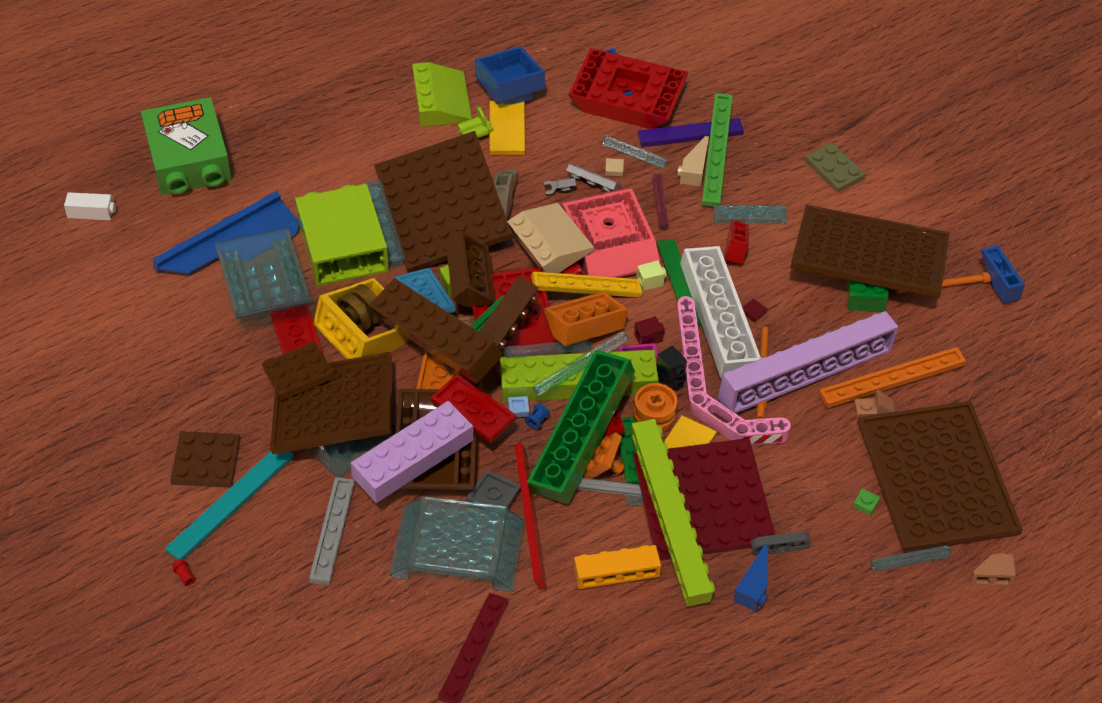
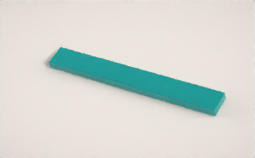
[165,451,294,560]

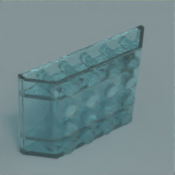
[215,228,311,320]

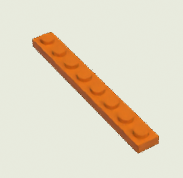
[819,347,966,409]

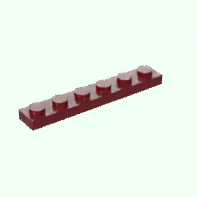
[438,592,509,703]

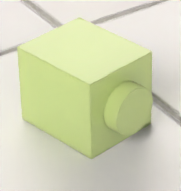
[636,261,666,291]

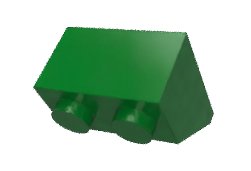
[847,279,888,312]

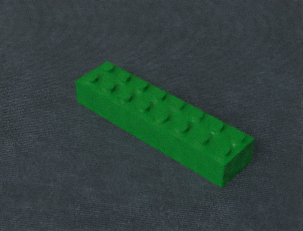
[527,350,635,504]

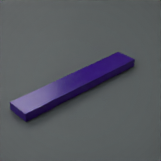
[638,118,744,147]

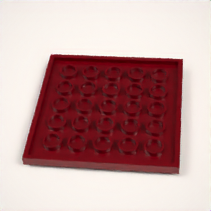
[632,438,776,561]

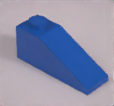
[981,245,1025,303]
[733,544,768,612]

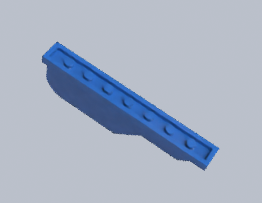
[153,191,299,275]

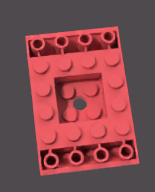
[558,188,660,278]

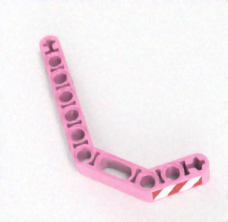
[677,296,791,445]

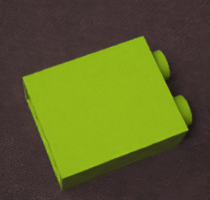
[295,184,389,287]

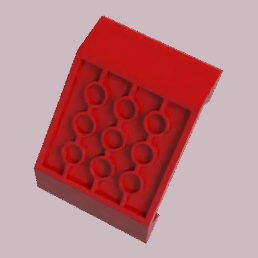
[471,266,557,362]

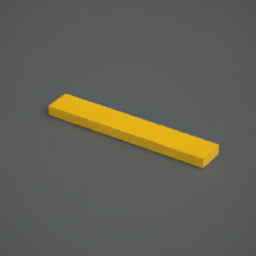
[531,272,642,297]

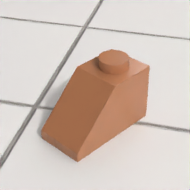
[970,553,1016,587]

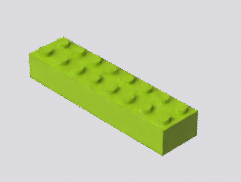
[500,350,658,402]

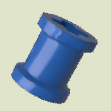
[525,404,550,430]

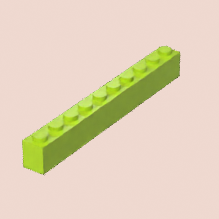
[631,419,715,607]

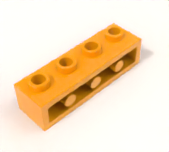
[574,545,661,589]

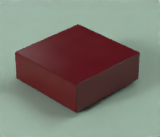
[742,298,768,323]

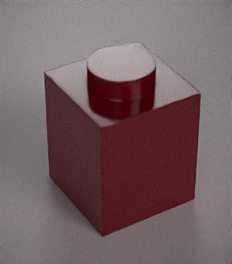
[634,316,665,344]

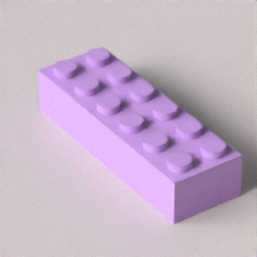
[351,401,473,503]

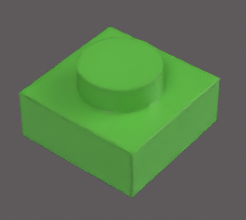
[853,488,880,516]

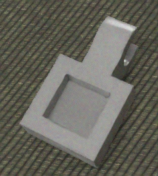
[543,178,576,194]

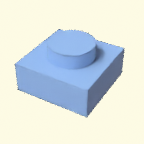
[508,396,529,417]

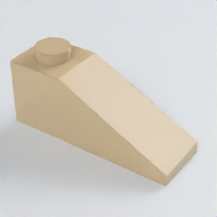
[677,136,709,187]

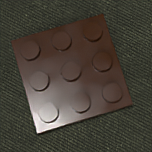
[262,342,335,401]
[170,431,240,488]

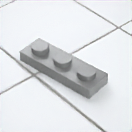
[566,164,621,191]

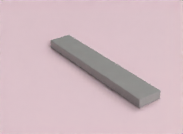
[309,477,355,585]

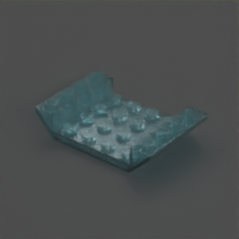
[389,496,525,592]

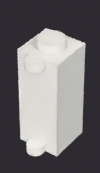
[64,192,116,220]

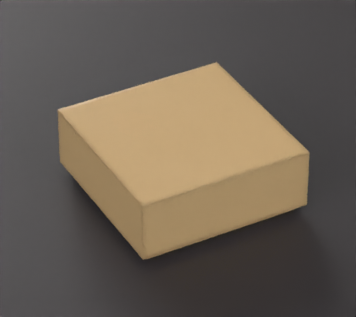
[605,158,624,176]

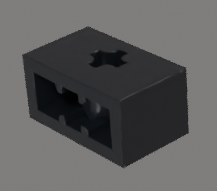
[656,345,687,390]

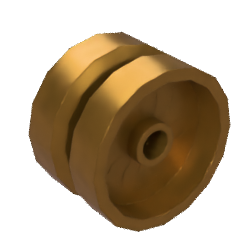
[337,284,380,332]

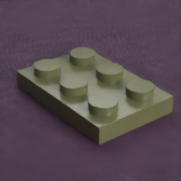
[804,142,866,193]

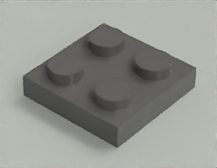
[466,469,521,519]

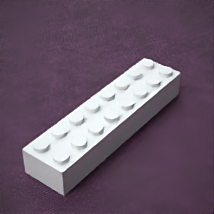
[680,246,761,378]

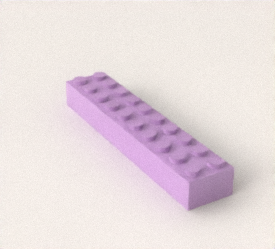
[718,311,898,413]

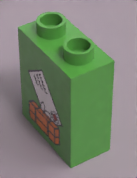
[141,97,231,195]

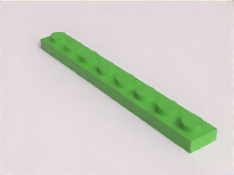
[702,93,733,208]

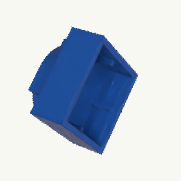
[475,46,545,104]

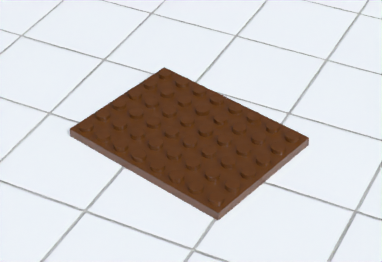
[374,131,513,273]
[790,204,950,298]
[858,401,1023,552]

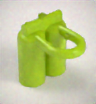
[457,107,493,139]

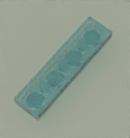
[713,205,787,224]

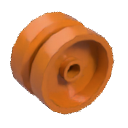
[633,383,678,433]

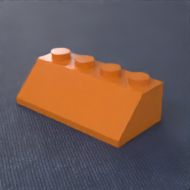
[544,292,628,346]

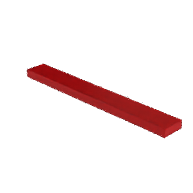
[514,442,547,590]

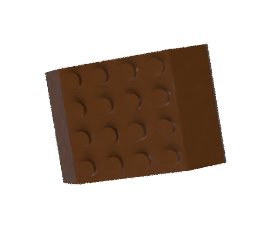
[396,389,477,490]

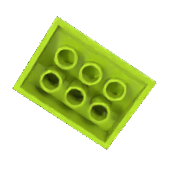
[412,62,472,127]

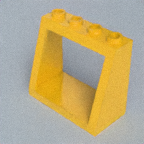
[313,278,410,359]

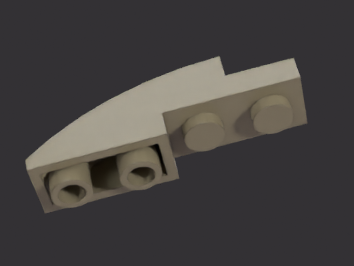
[493,170,518,219]

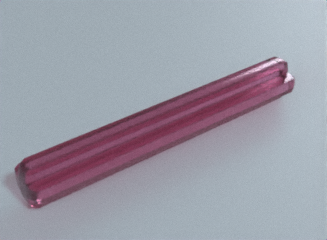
[652,173,669,230]

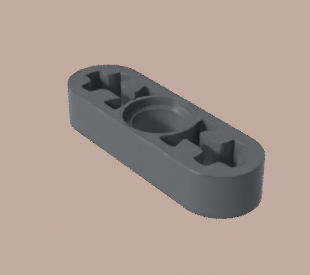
[750,531,811,555]

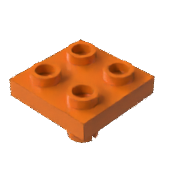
[582,432,624,479]

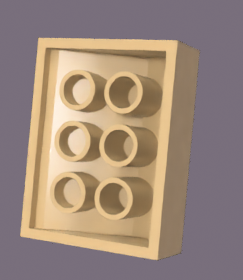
[507,203,595,273]

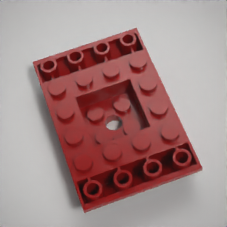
[569,48,688,129]

